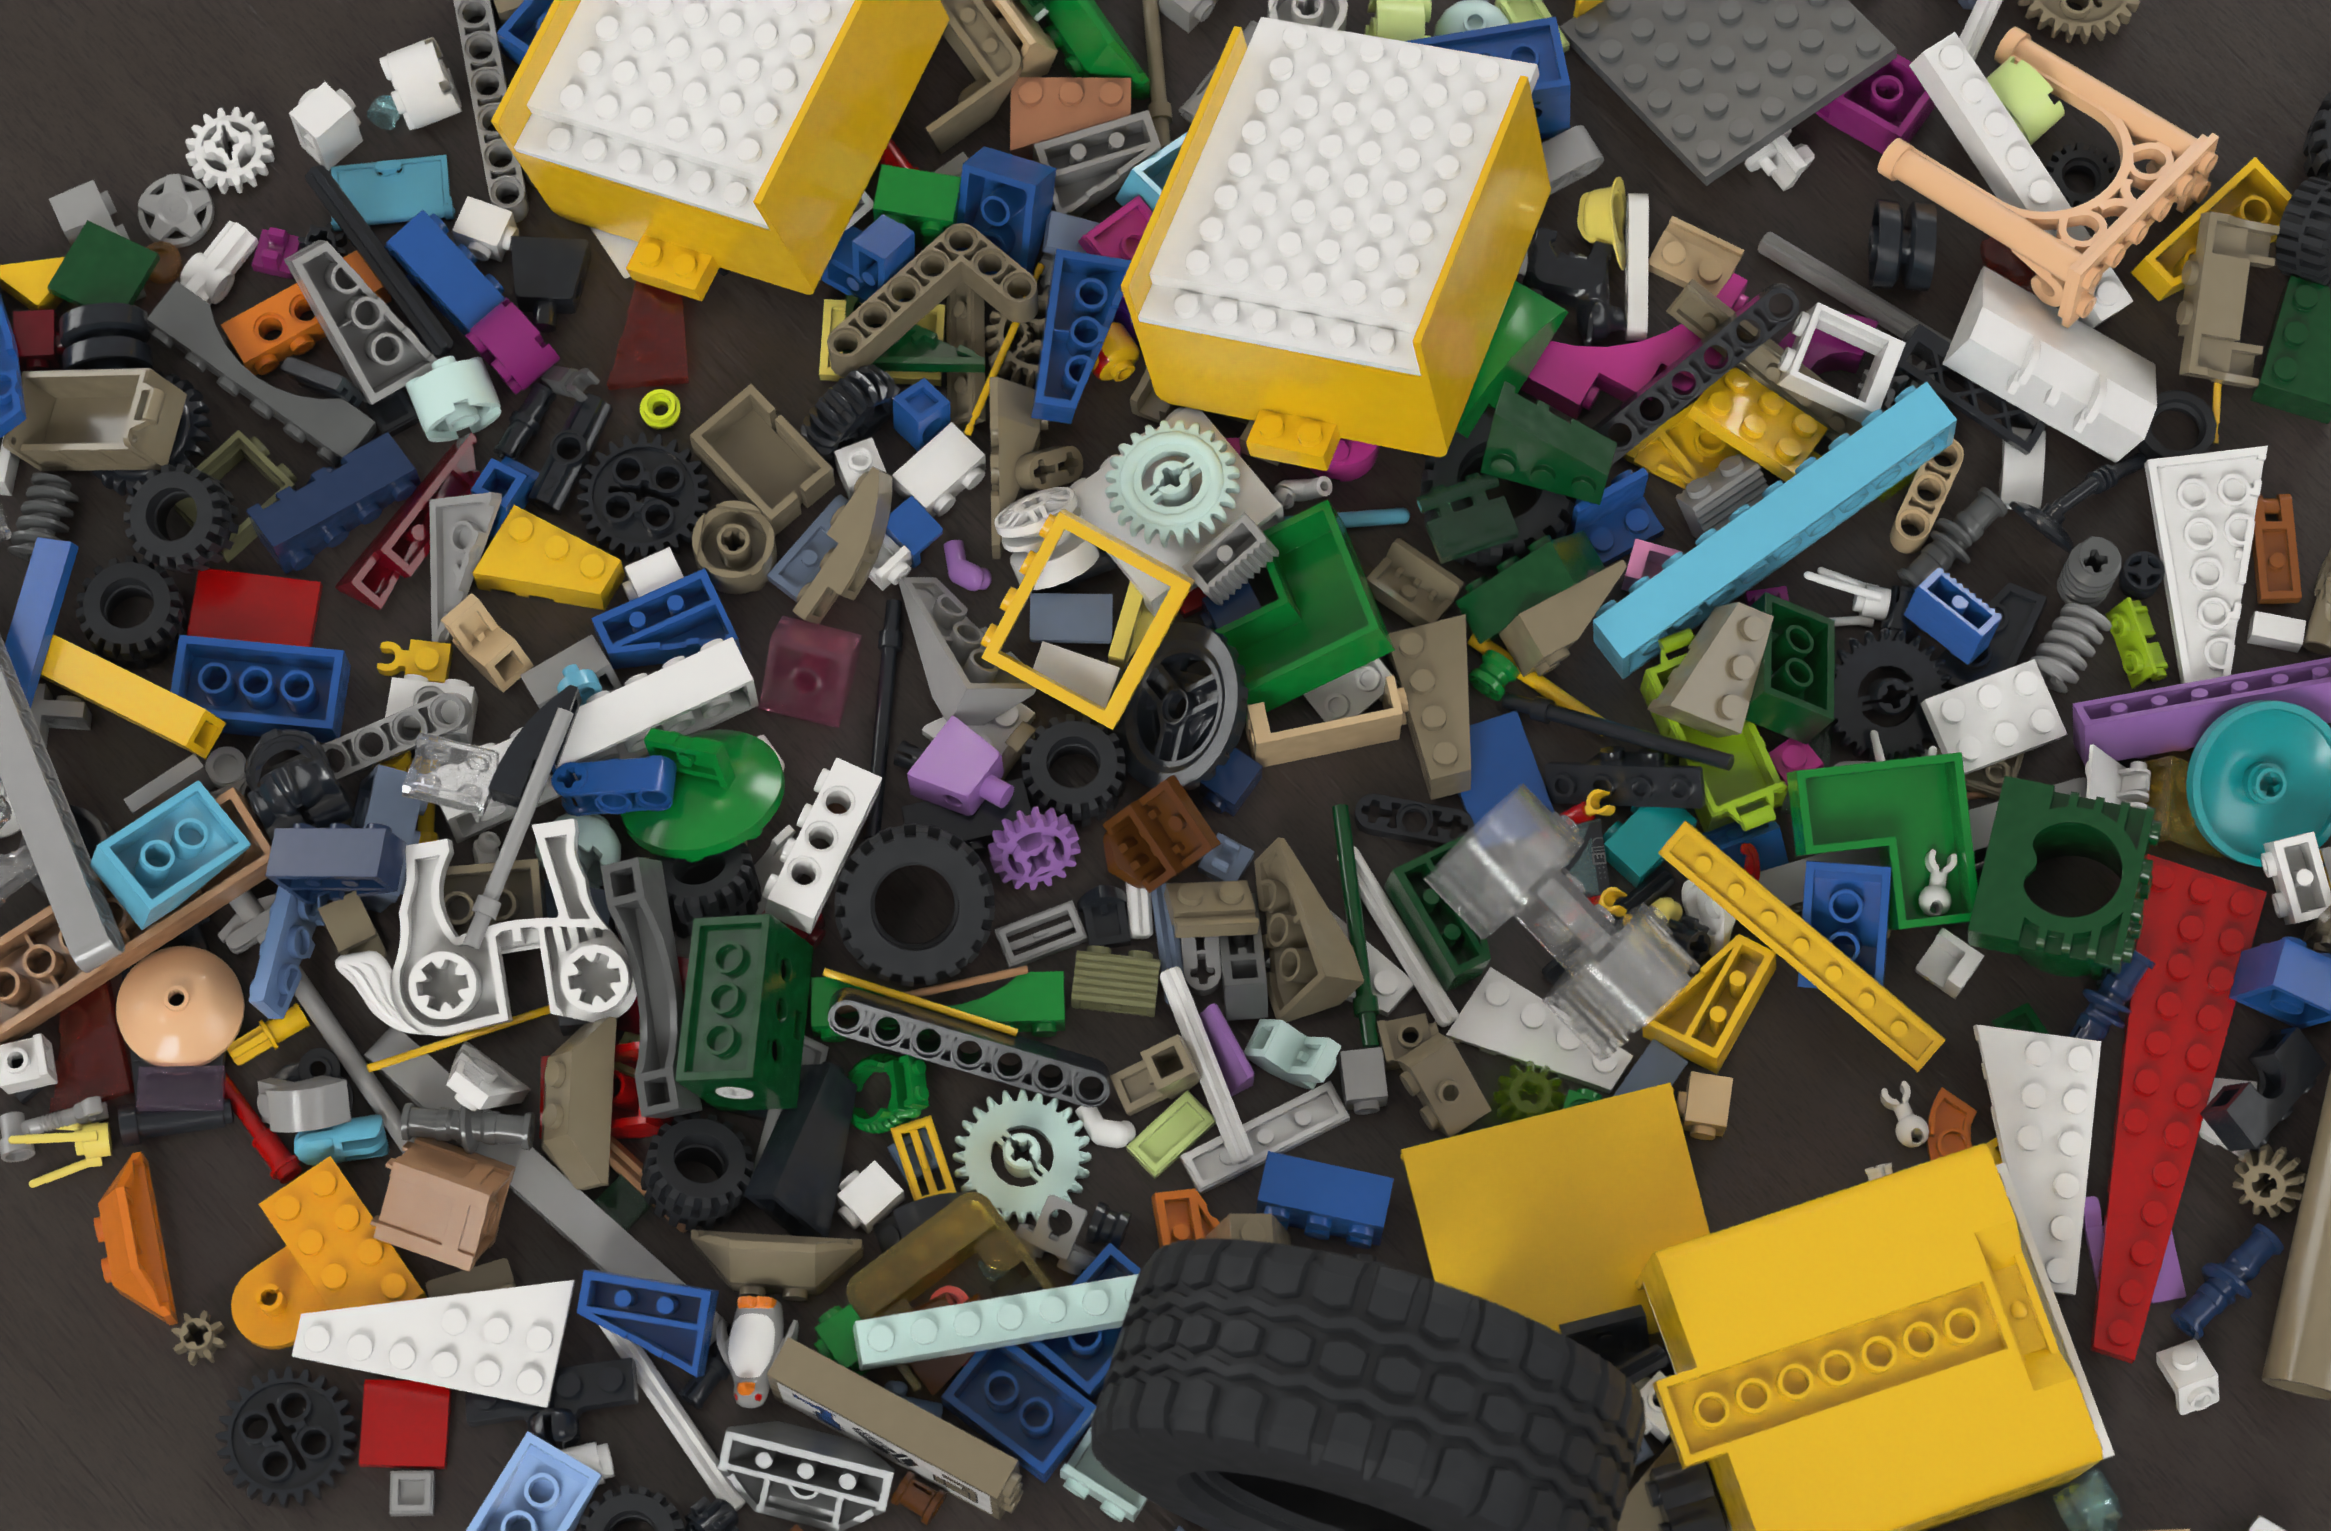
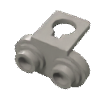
[1016,1195,1097,1275]

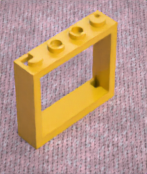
[980,509,1195,730]

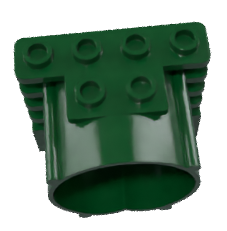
[1968,776,2162,981]

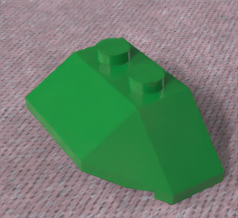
[1043,0,1150,100]

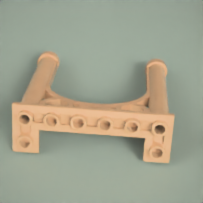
[1877,27,2219,328]

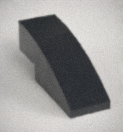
[488,685,582,808]

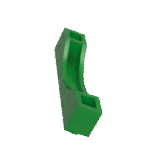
[811,971,1065,1043]

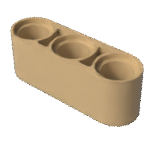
[1890,439,1964,554]

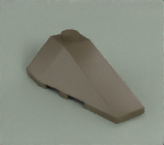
[990,377,1048,559]
[1254,837,1365,1022]

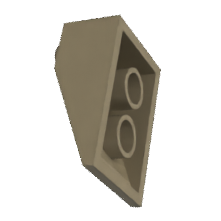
[1499,560,1627,677]

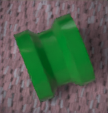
[1468,649,1520,701]

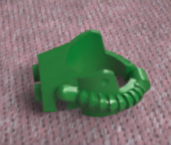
[846,1053,929,1134]

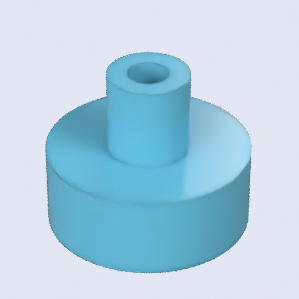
[557,664,602,706]

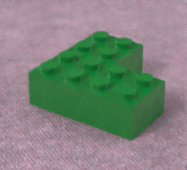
[1214,499,1395,717]
[1786,752,1978,930]

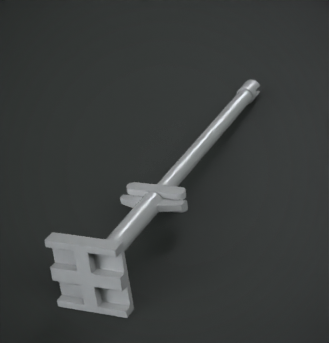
[123,753,417,1154]

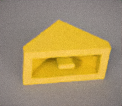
[0,257,65,310]

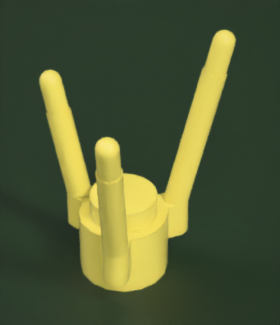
[8,1122,113,1188]

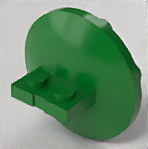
[621,728,785,862]

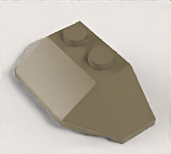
[541,1016,617,1191]
[691,1230,864,1301]

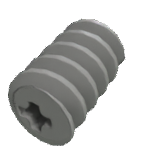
[2029,603,2112,694]

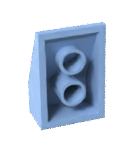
[466,1431,602,1531]

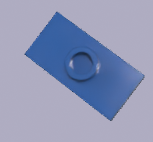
[471,456,540,541]

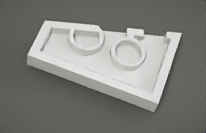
[446,1041,531,1111]

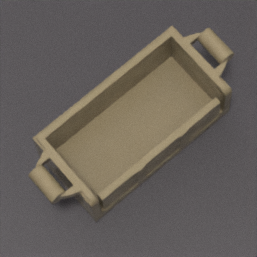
[2,368,187,471]

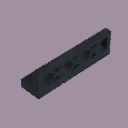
[1896,323,2047,455]

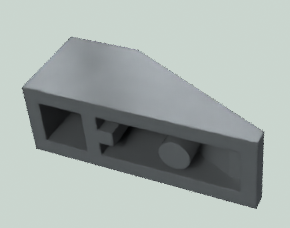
[1219,893,1268,1021]

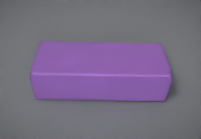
[1199,1003,1255,1097]

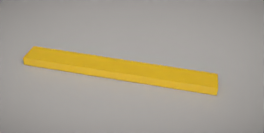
[1658,820,1946,1072]

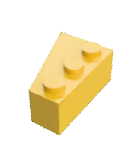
[473,505,625,610]
[1642,934,1776,1074]

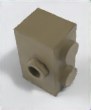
[1397,1033,1492,1137]

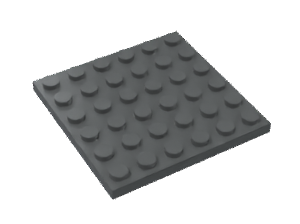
[1560,0,1897,186]

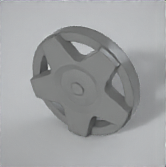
[138,174,214,248]

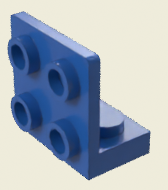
[1568,468,1665,567]

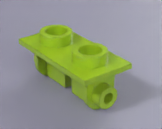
[2105,597,2169,689]

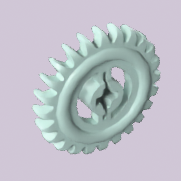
[1105,420,1240,548]
[952,1088,1092,1224]

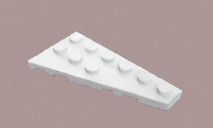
[2144,446,2268,684]
[1973,1025,2101,1295]
[292,1280,575,1408]

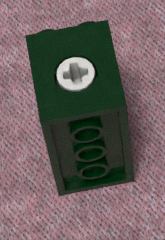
[675,914,814,1111]

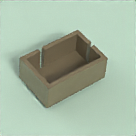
[690,384,835,536]

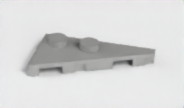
[429,492,502,643]

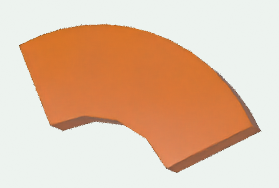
[1926,1087,1977,1161]

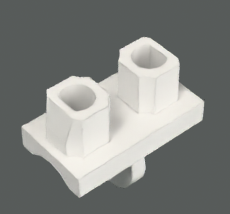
[1745,129,1815,192]

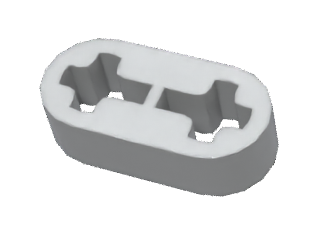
[1180,936,1222,996]

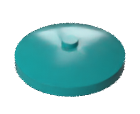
[2186,700,2331,867]

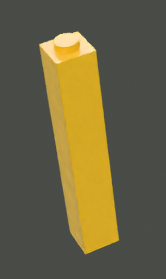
[40,634,226,759]

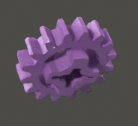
[988,807,1081,890]

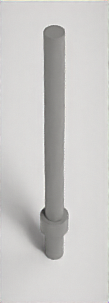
[463,708,574,950]

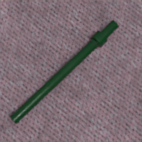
[1332,804,1380,1049]

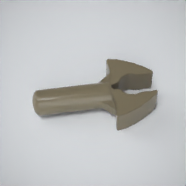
[1001,721,1036,781]

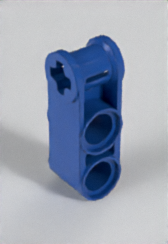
[551,755,677,816]

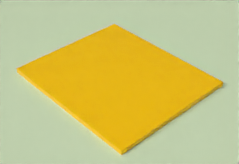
[1400,1082,1710,1335]

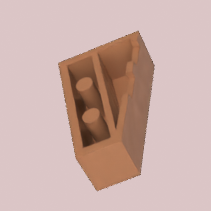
[1010,77,1131,161]

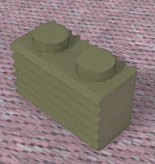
[1071,945,1161,1017]

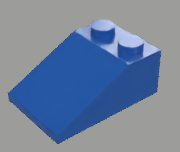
[956,146,1057,275]
[1797,860,1892,988]

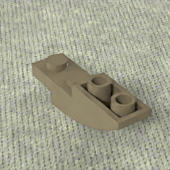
[793,466,892,625]

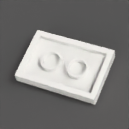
[1920,659,2067,775]

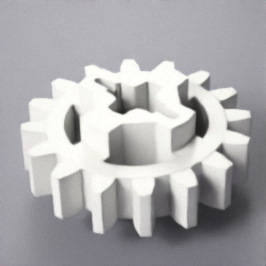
[186,107,274,194]

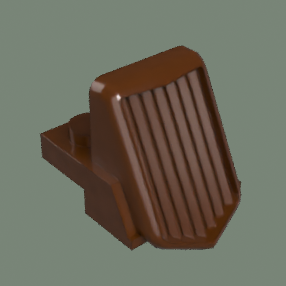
[1102,775,1221,893]

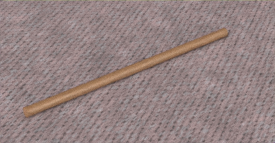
[836,965,1028,1015]

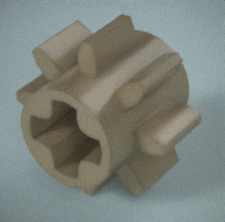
[172,1310,227,1366]

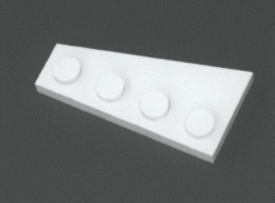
[1446,967,1633,1094]

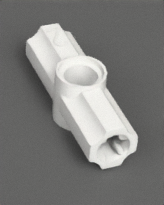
[180,221,258,305]

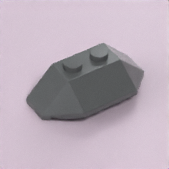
[718,1421,895,1531]

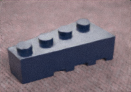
[246,432,421,575]

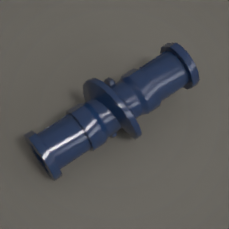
[2068,950,2156,1041]
[2170,1223,2284,1340]

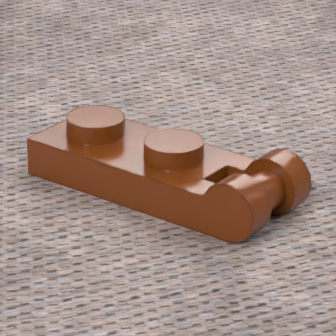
[2252,493,2302,604]

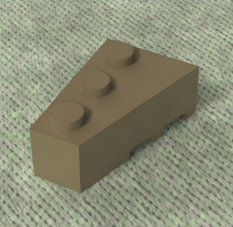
[1647,602,1774,738]

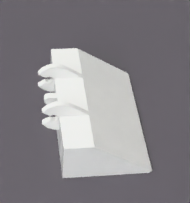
[1943,266,2157,463]

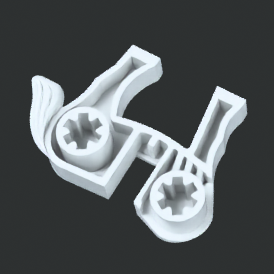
[335,818,637,1036]

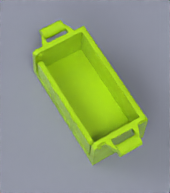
[1640,628,1788,832]

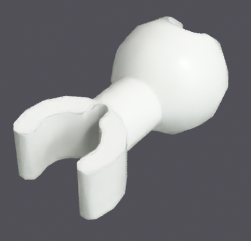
[1918,849,1957,917]
[1880,1081,1929,1148]

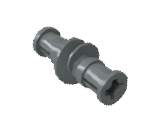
[1897,487,2008,589]
[401,1103,535,1154]

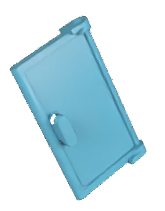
[331,154,455,232]

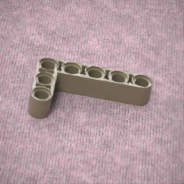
[827,223,1039,377]

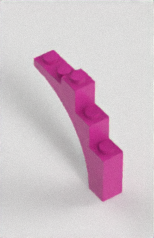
[1520,273,1749,420]

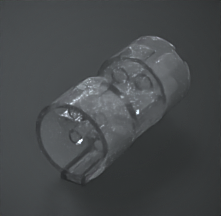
[1424,783,1700,1061]

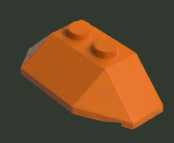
[94,1152,178,1325]

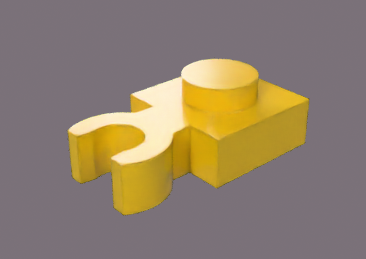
[377,639,453,683]

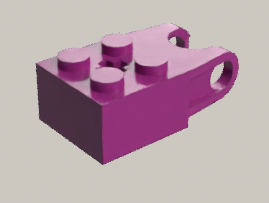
[1815,54,1936,154]

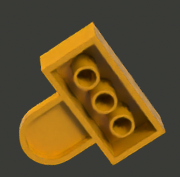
[231,1156,427,1350]

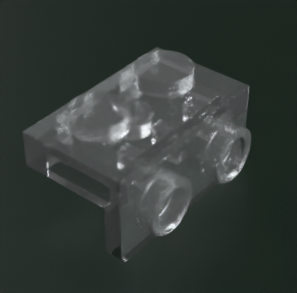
[402,733,499,816]

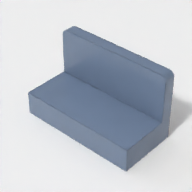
[1029,593,1113,644]

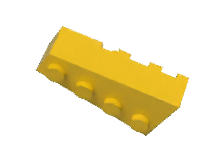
[2131,157,2292,302]

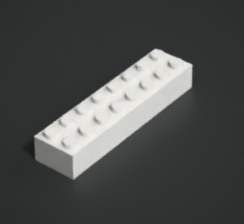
[427,637,759,844]

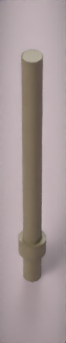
[1142,0,1173,149]

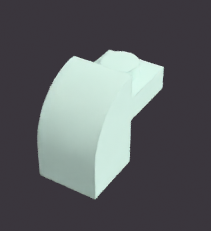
[1243,1019,1341,1090]

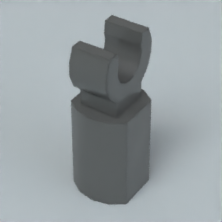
[541,365,600,402]

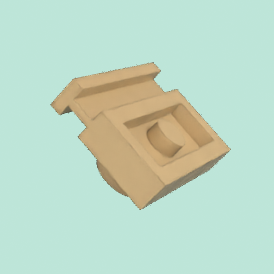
[1648,216,1744,296]

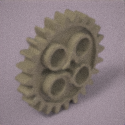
[2018,0,2140,44]

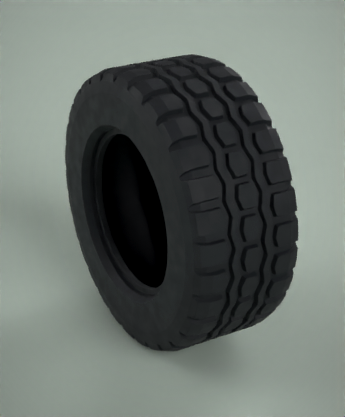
[1091,1238,1646,1531]

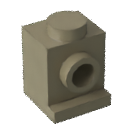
[1377,1013,1439,1071]

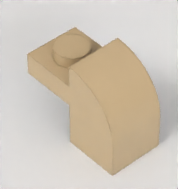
[441,593,534,693]

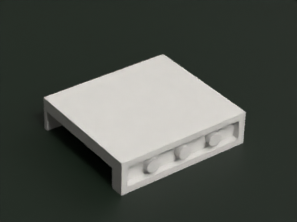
[1069,407,1285,617]

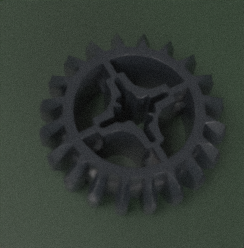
[800,364,900,463]

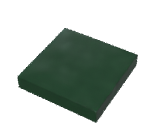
[47,220,160,307]

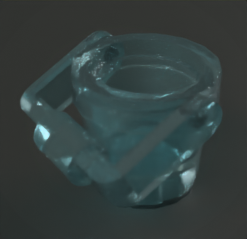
[2053,1467,2123,1531]

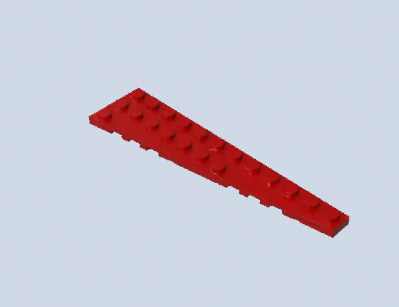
[2090,854,2267,1364]

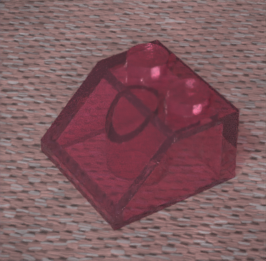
[759,616,862,728]

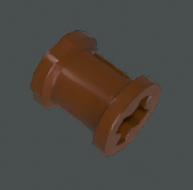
[890,1470,947,1525]

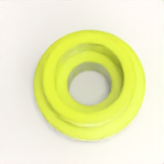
[640,389,681,429]

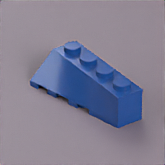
[1031,249,1132,424]

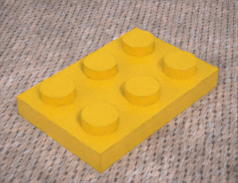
[1687,367,1828,482]

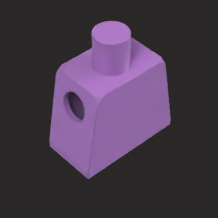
[907,715,1014,816]

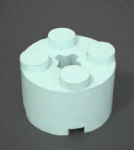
[406,356,501,442]

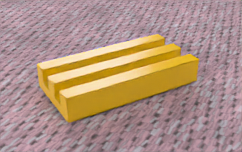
[890,1115,956,1201]

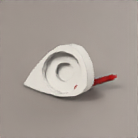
[1681,843,1760,957]

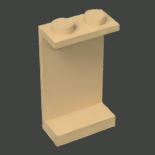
[1246,675,1409,767]

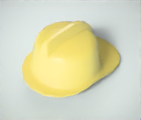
[1577,177,1626,271]

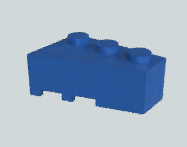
[591,568,742,669]
[577,1270,719,1377]

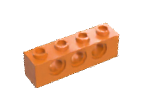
[221,250,392,375]

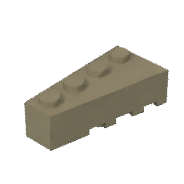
[1386,614,1471,800]

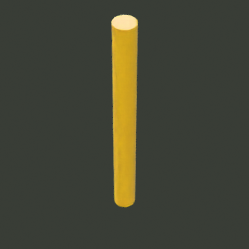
[1467,634,1605,736]

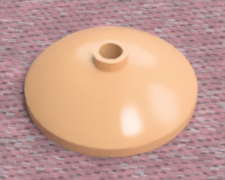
[116,946,245,1070]

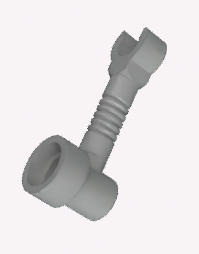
[0,1096,109,1162]

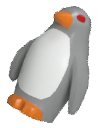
[716,1296,799,1408]

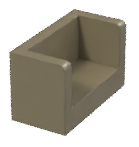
[318,890,387,958]

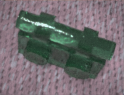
[1416,472,1519,564]

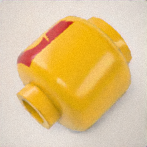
[1092,322,1140,382]

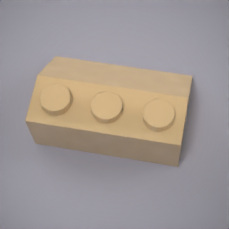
[982,0,1058,77]

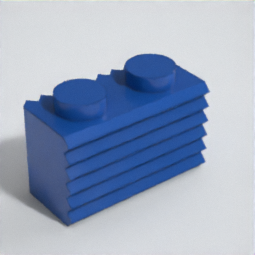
[1903,568,2002,665]

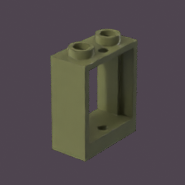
[172,430,298,563]

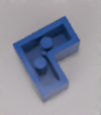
[822,214,915,304]

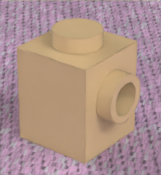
[1676,1071,1733,1140]

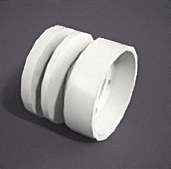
[995,487,1099,590]

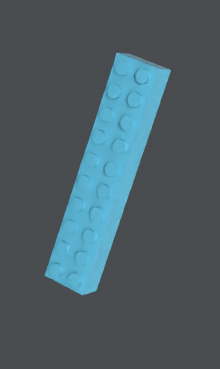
[1593,382,1957,679]

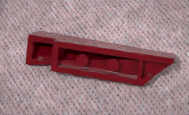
[335,432,481,610]

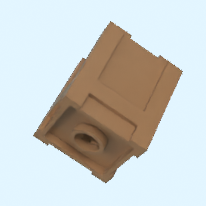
[370,1137,516,1272]

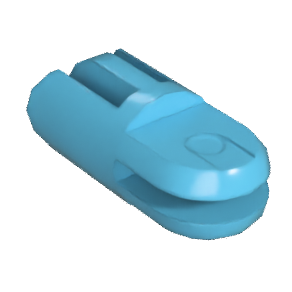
[294,1114,390,1165]

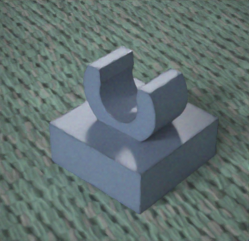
[1198,832,1255,882]

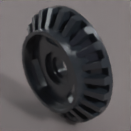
[1113,622,1248,790]

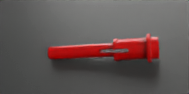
[220,1071,302,1184]

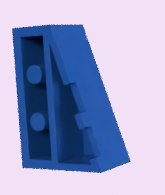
[384,210,505,337]

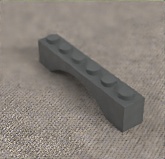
[147,281,377,467]
[601,857,702,1119]

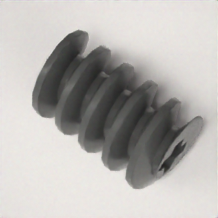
[7,472,80,561]
[2057,536,2122,608]

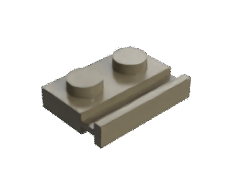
[1164,880,1259,938]

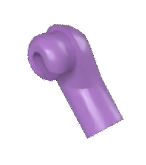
[944,540,992,592]

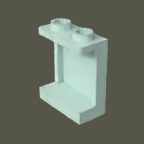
[1060,1426,1148,1522]

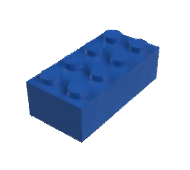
[170,635,351,743]

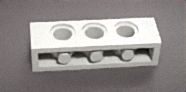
[762,757,882,934]

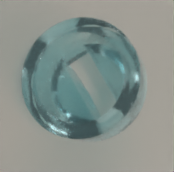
[366,95,401,130]

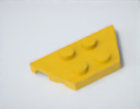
[1623,400,1753,490]

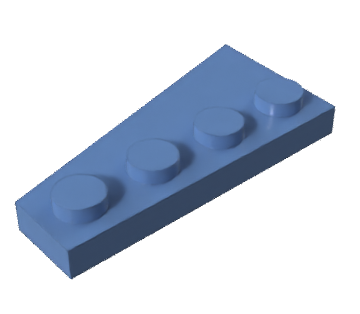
[249,885,330,1019]

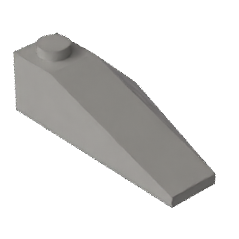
[899,577,1037,725]

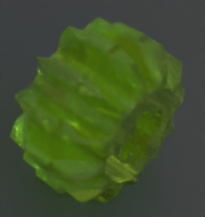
[1493,1061,1566,1122]

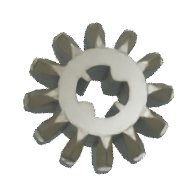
[2233,1144,2307,1217]

